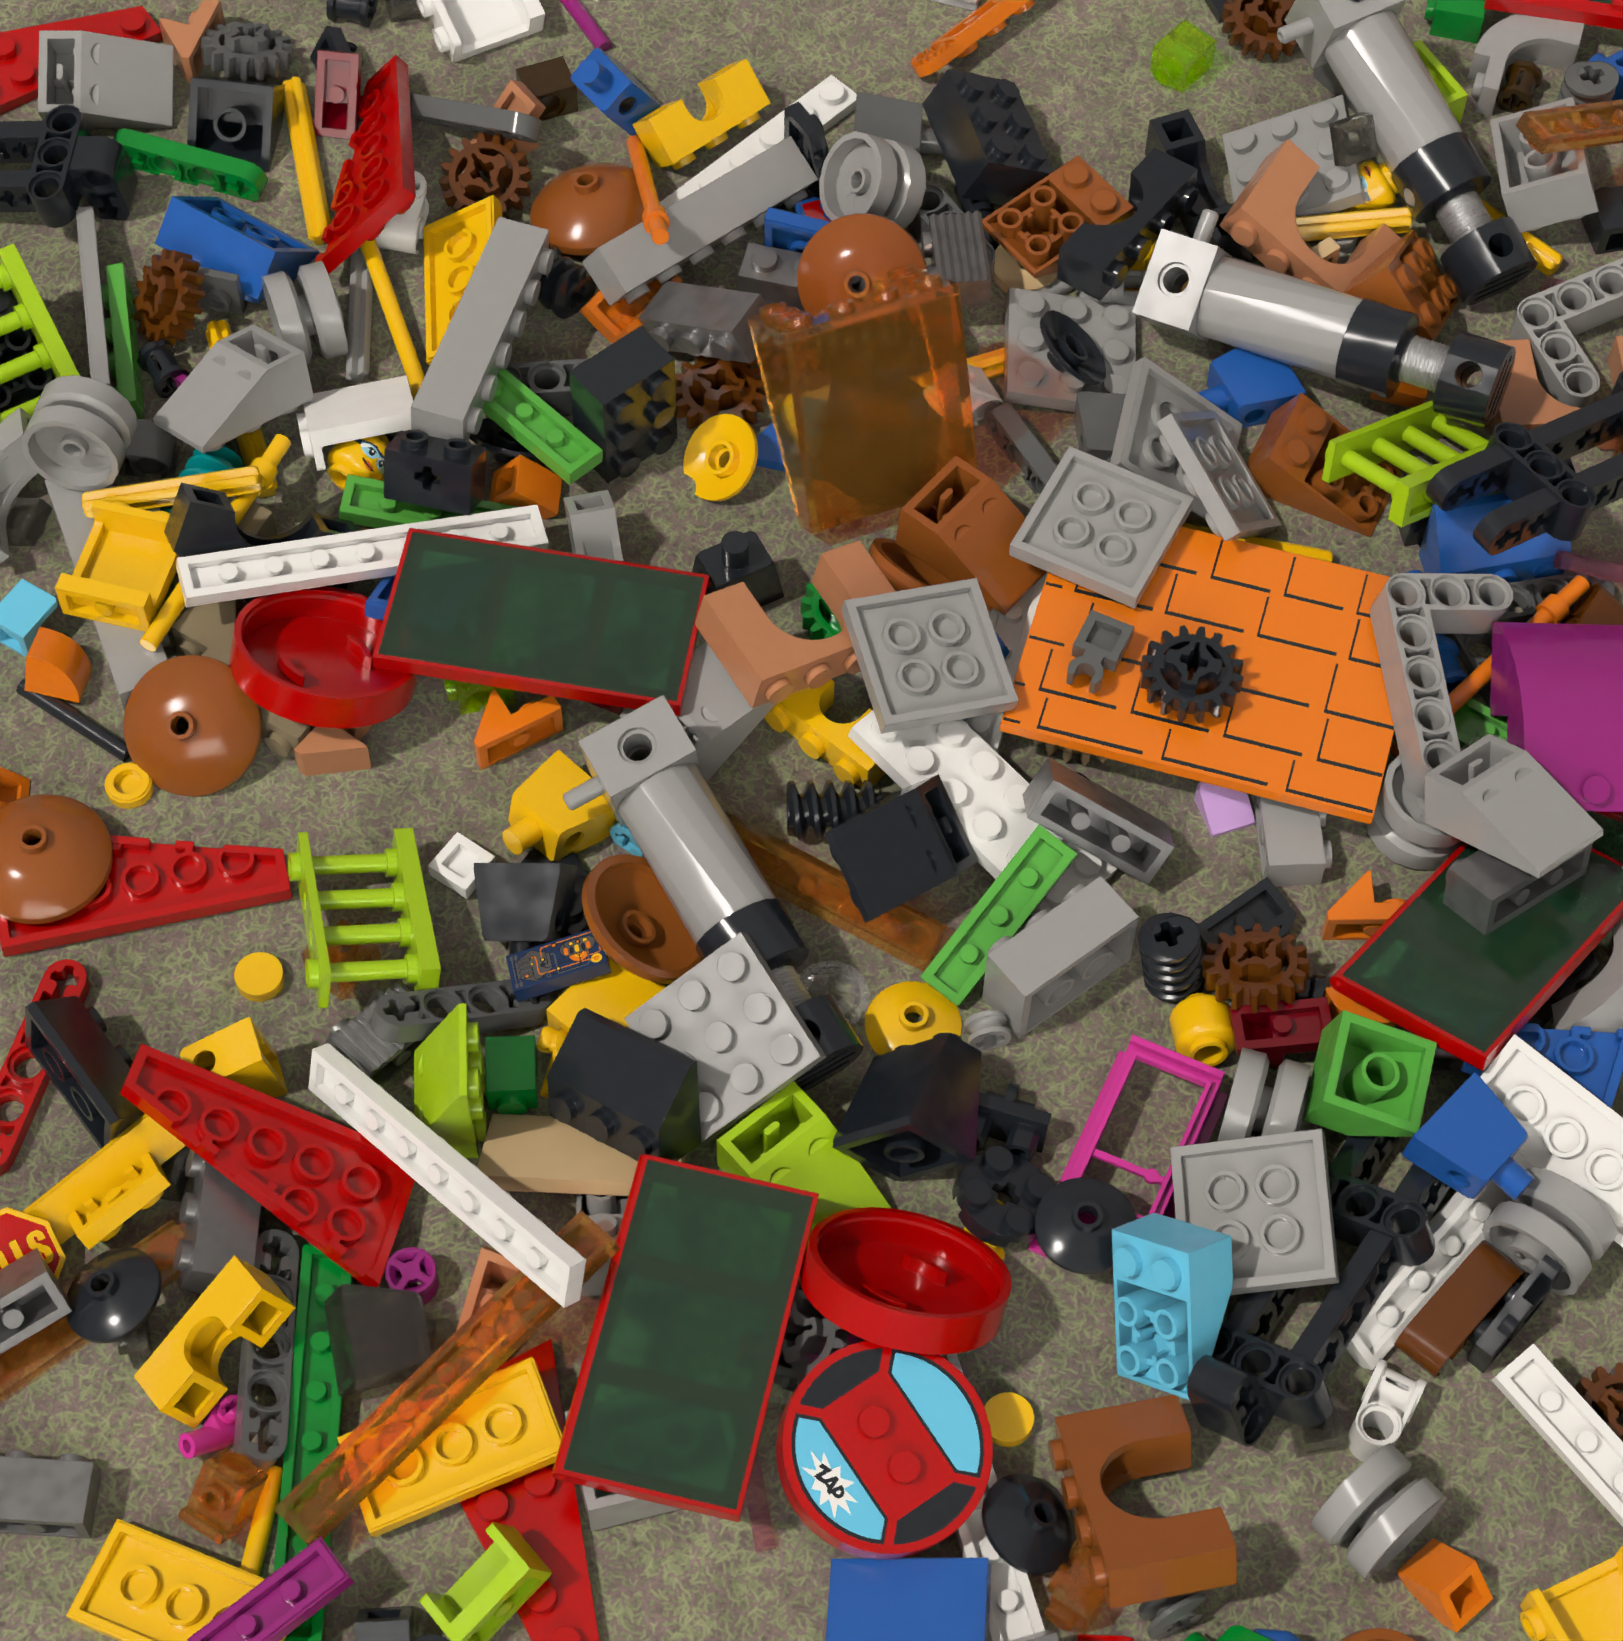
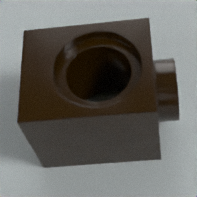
[516,56,578,121]

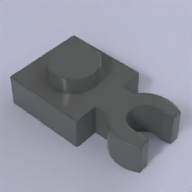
[1066,610,1134,694]

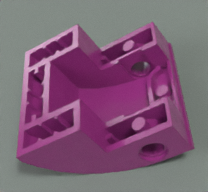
[1490,622,1623,812]

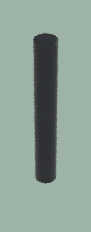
[16,678,130,762]

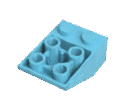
[1112,1213,1233,1400]

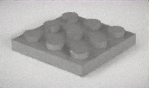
[1222,95,1366,216]
[1003,287,1136,412]
[1110,357,1242,527]
[1156,410,1281,542]
[1009,446,1194,609]
[841,578,1019,734]
[624,932,827,1143]
[1170,1128,1339,1295]

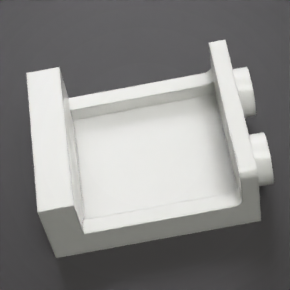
[416,0,545,63]
[296,376,413,471]

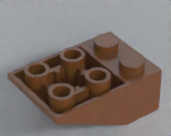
[982,155,1134,278]
[1343,229,1459,341]
[1246,392,1402,537]
[895,455,1047,616]

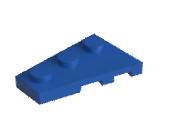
[1461,1020,1623,1109]

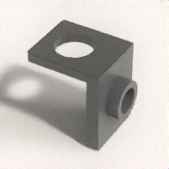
[197,267,249,315]

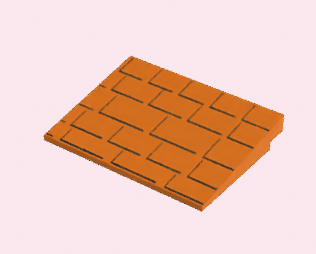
[999,527,1394,824]

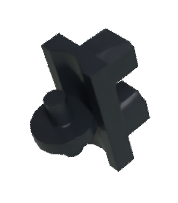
[976,1082,1051,1162]

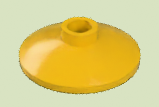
[683,414,758,502]
[865,981,962,1055]

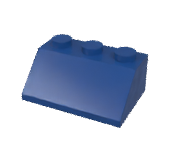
[155,196,320,304]
[1418,493,1572,583]

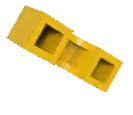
[632,58,770,170]
[764,679,886,788]
[134,1255,296,1429]

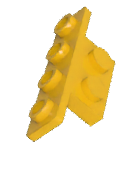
[23,1114,186,1250]

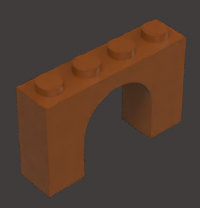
[1048,1395,1237,1609]

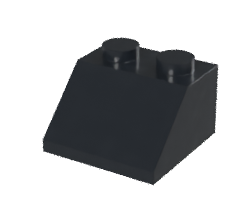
[187,75,285,172]

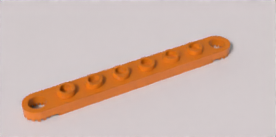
[910,0,1035,78]

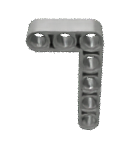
[1510,258,1623,408]
[1370,573,1513,798]

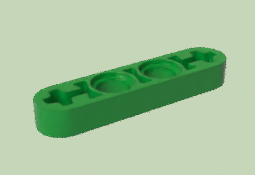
[113,129,268,202]

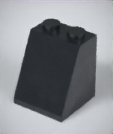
[833,1033,982,1182]

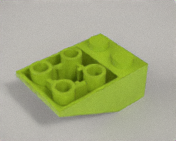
[414,1003,488,1158]
[717,1081,891,1240]

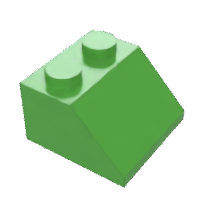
[1302,1010,1437,1137]

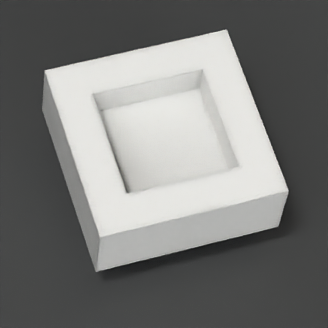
[428,832,496,899]

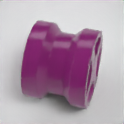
[385,1247,439,1308]

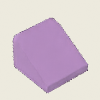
[1194,782,1256,837]

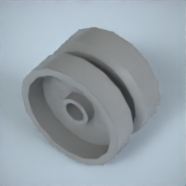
[819,131,926,229]
[261,261,348,365]
[21,375,137,492]
[1366,754,1463,870]
[1217,1047,1311,1141]
[1482,1167,1618,1296]
[1311,1443,1447,1580]

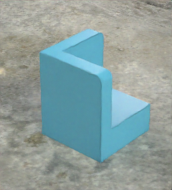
[0,579,58,657]

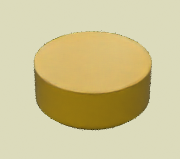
[104,763,154,809]
[234,952,285,1002]
[984,1392,1034,1447]

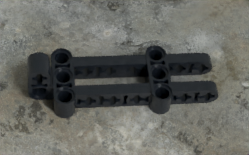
[0,104,138,228]
[1426,371,1623,555]
[1187,1136,1450,1447]

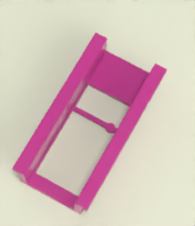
[1028,1035,1229,1269]

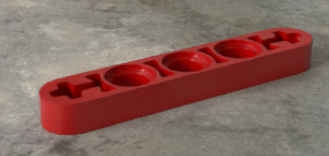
[0,959,90,1176]

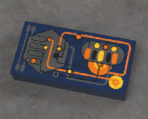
[506,929,611,1002]

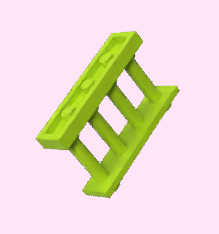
[0,243,80,423]
[1322,400,1489,528]
[288,828,441,1008]

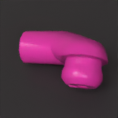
[178,1394,237,1459]

